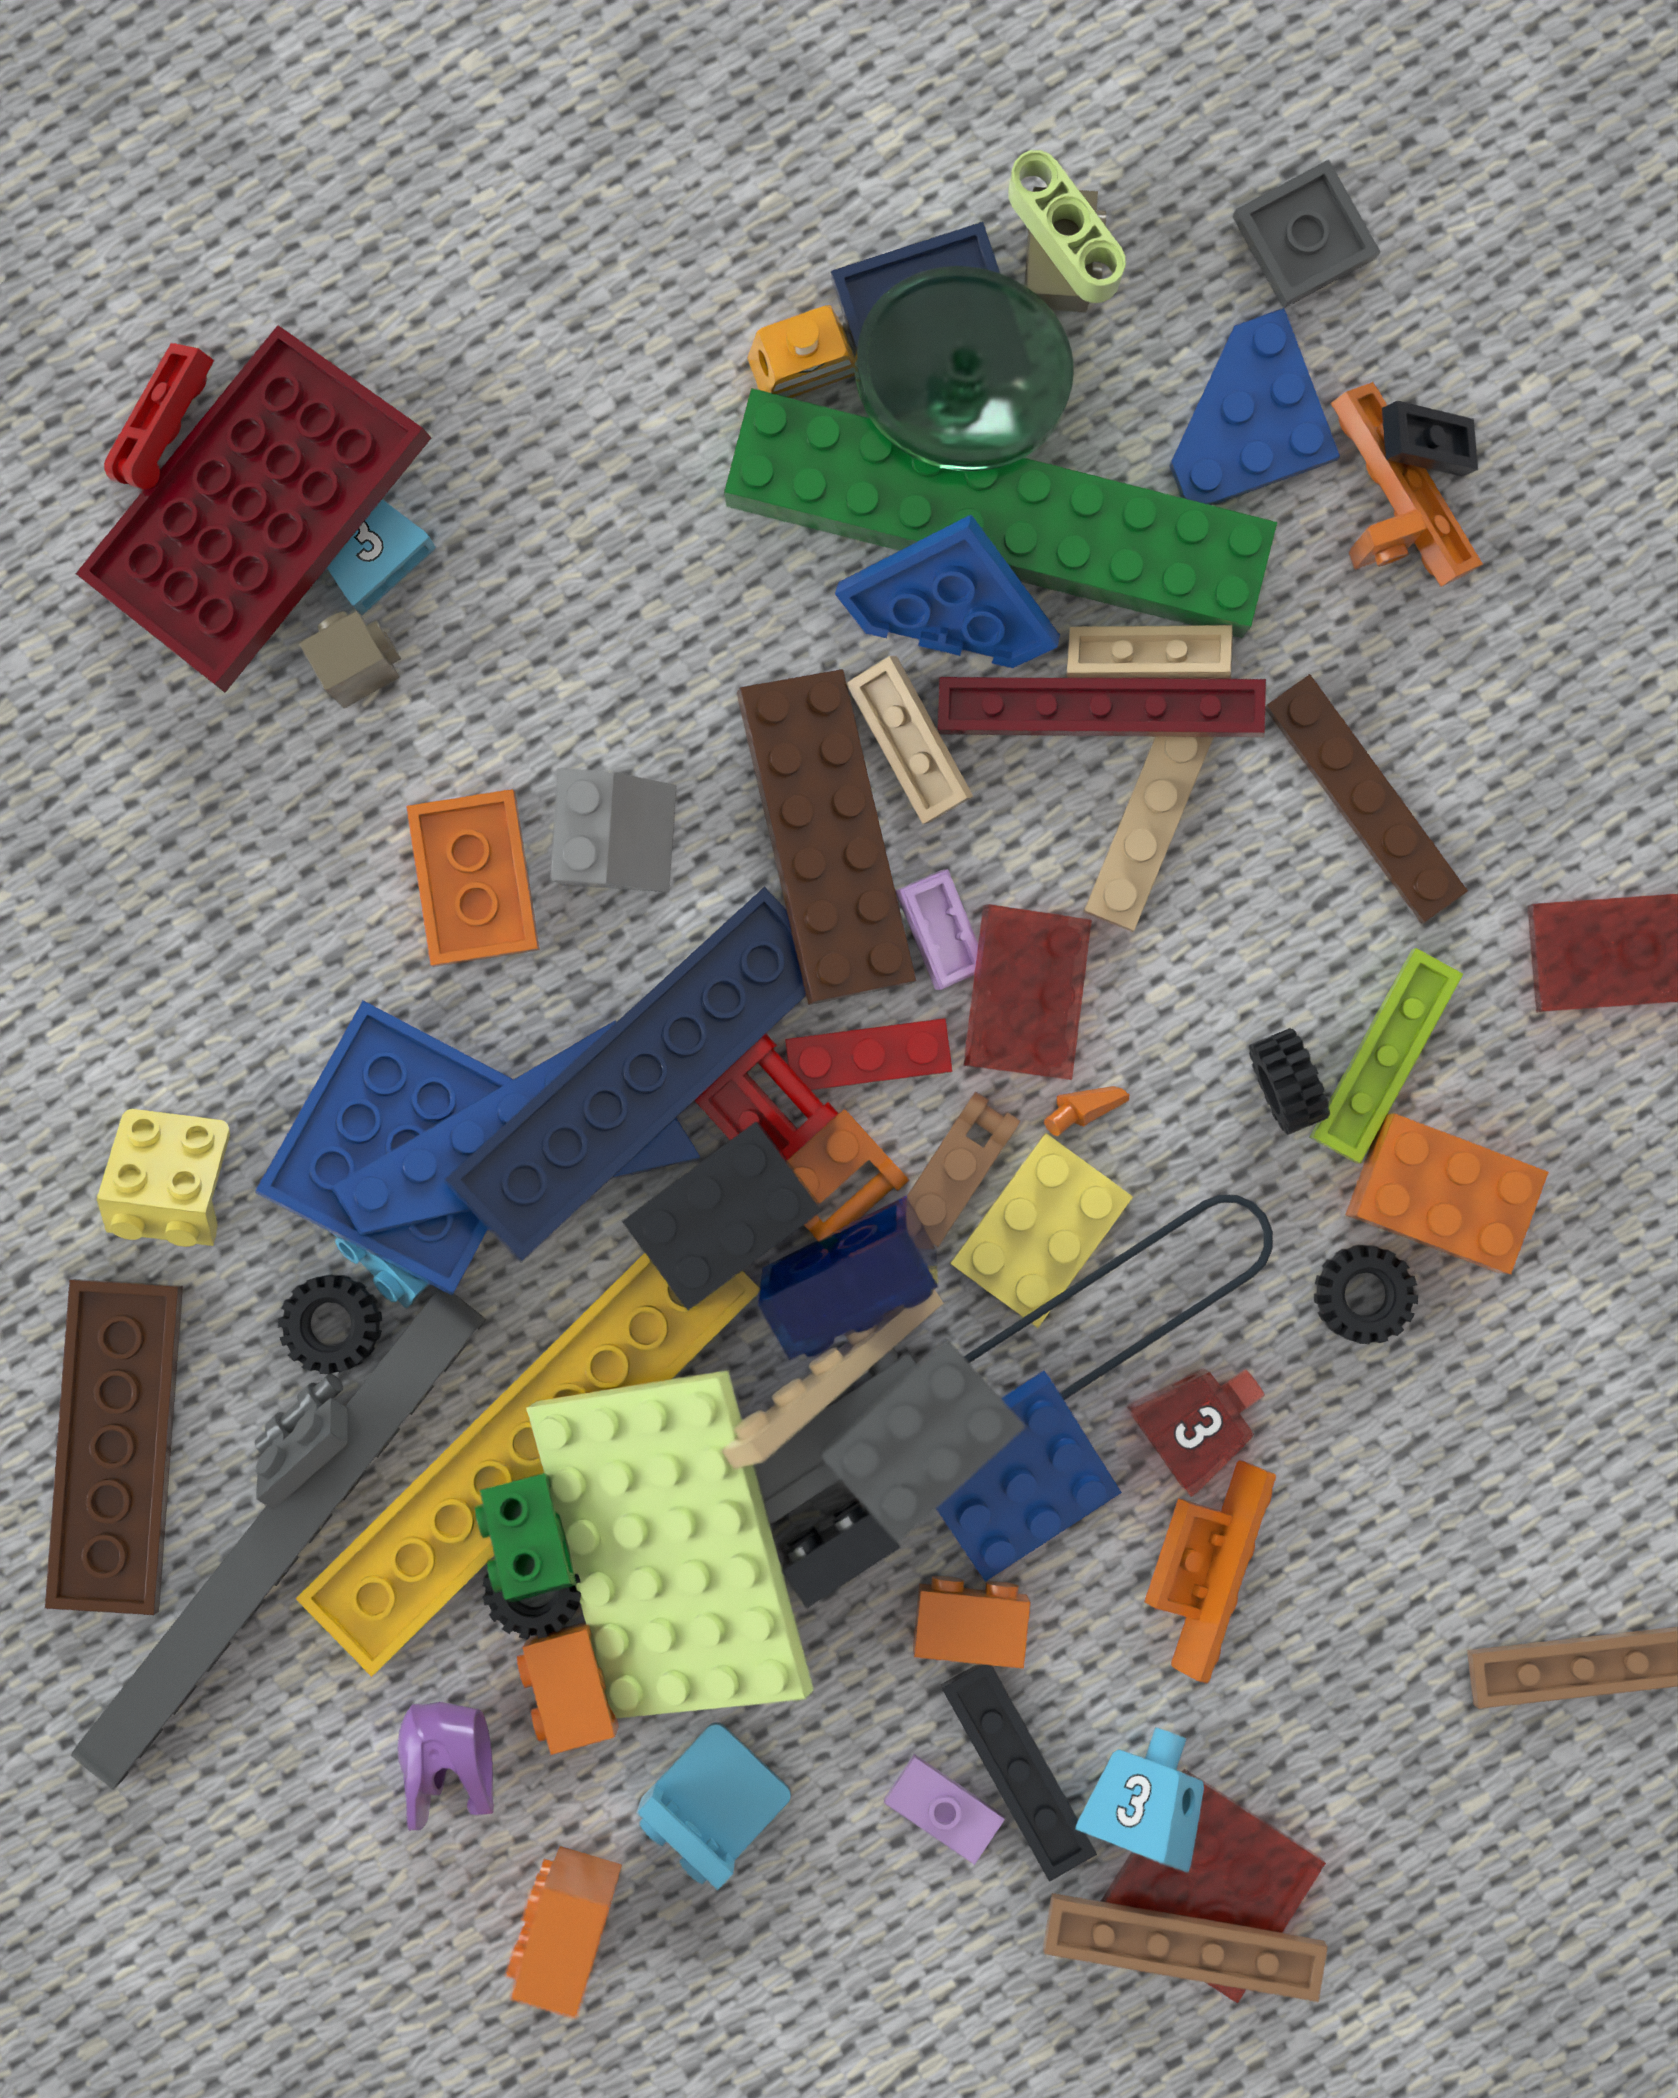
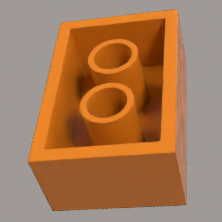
[1345,1113,1549,1275]
[505,1846,622,2019]

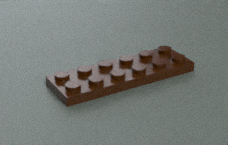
[736,669,916,1005]
[45,1279,183,1615]

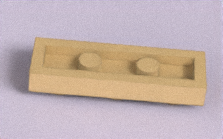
[1067,625,1233,679]
[846,655,974,824]

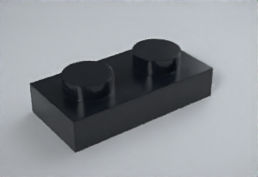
[1382,400,1479,477]

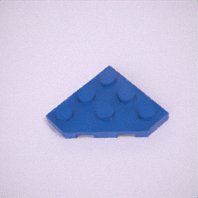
[1169,308,1340,506]
[835,515,1060,668]

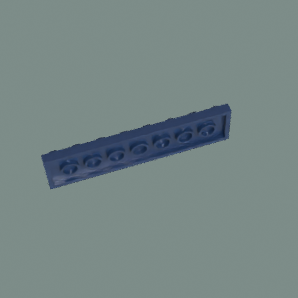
[444,886,806,1263]

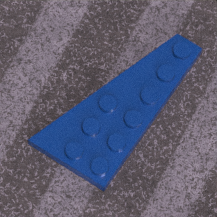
[332,1020,701,1236]

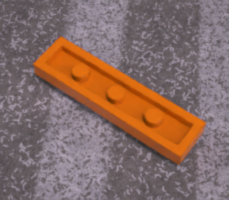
[1331,382,1483,587]

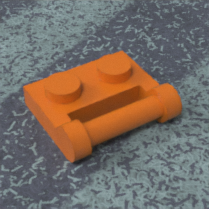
[788,1109,910,1253]

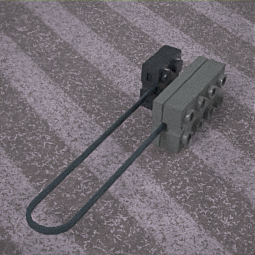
[753,1195,1273,1609]

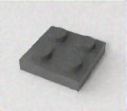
[1232,159,1381,308]

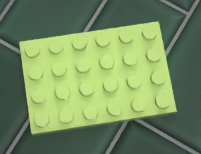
[527,1371,814,1718]

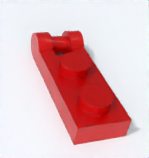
[104,343,215,489]

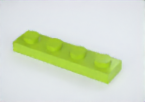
[1309,948,1463,1164]

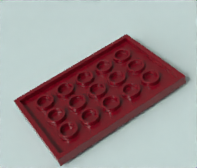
[75,325,431,693]

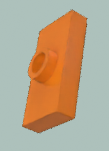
[1349,510,1427,569]

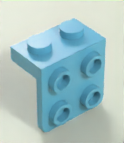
[637,1722,791,1890]

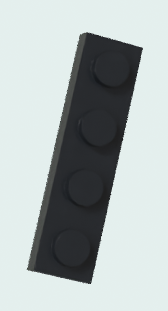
[941,1664,1097,1882]

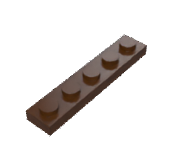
[1265,674,1468,924]

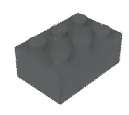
[821,1337,1026,1543]

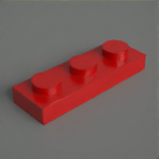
[785,1018,953,1090]

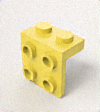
[96,1109,230,1247]

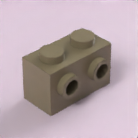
[299,610,401,709]

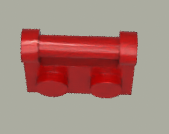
[695,1033,839,1160]

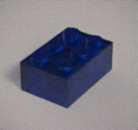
[758,1196,938,1361]

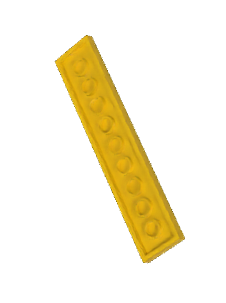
[295,1253,762,1677]

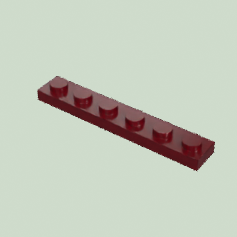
[938,677,1266,738]

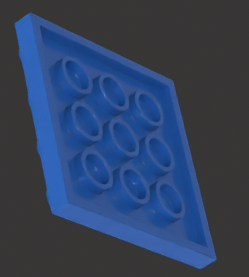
[255,1000,514,1296]

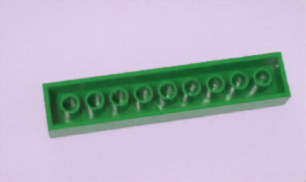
[724,388,1277,638]

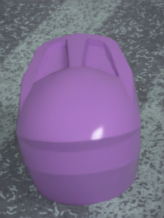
[397,1702,494,1831]

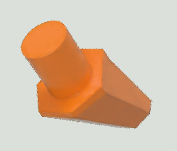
[1044,1086,1129,1136]

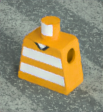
[747,305,860,398]

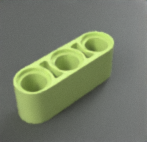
[1008,150,1126,303]

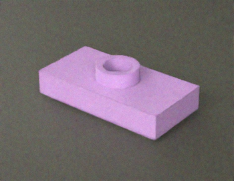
[895,869,988,990]
[884,1754,1005,1865]

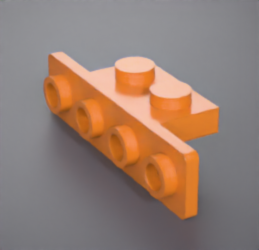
[1144,1460,1276,1683]

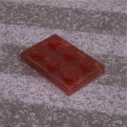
[1527,894,1678,1013]
[963,904,1092,1080]

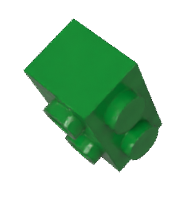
[475,1473,577,1602]

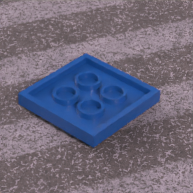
[936,1370,1122,1582]

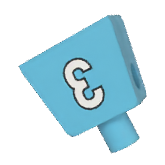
[327,499,436,616]
[1075,1727,1204,1873]

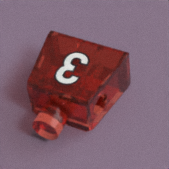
[1126,1368,1265,1497]

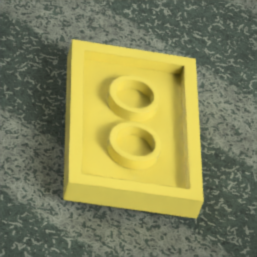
[950,1133,1133,1328]

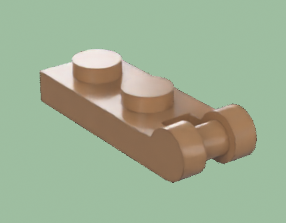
[893,1091,1021,1247]

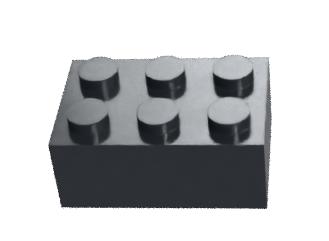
[622,1122,823,1310]

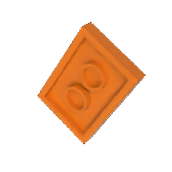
[406,789,540,967]

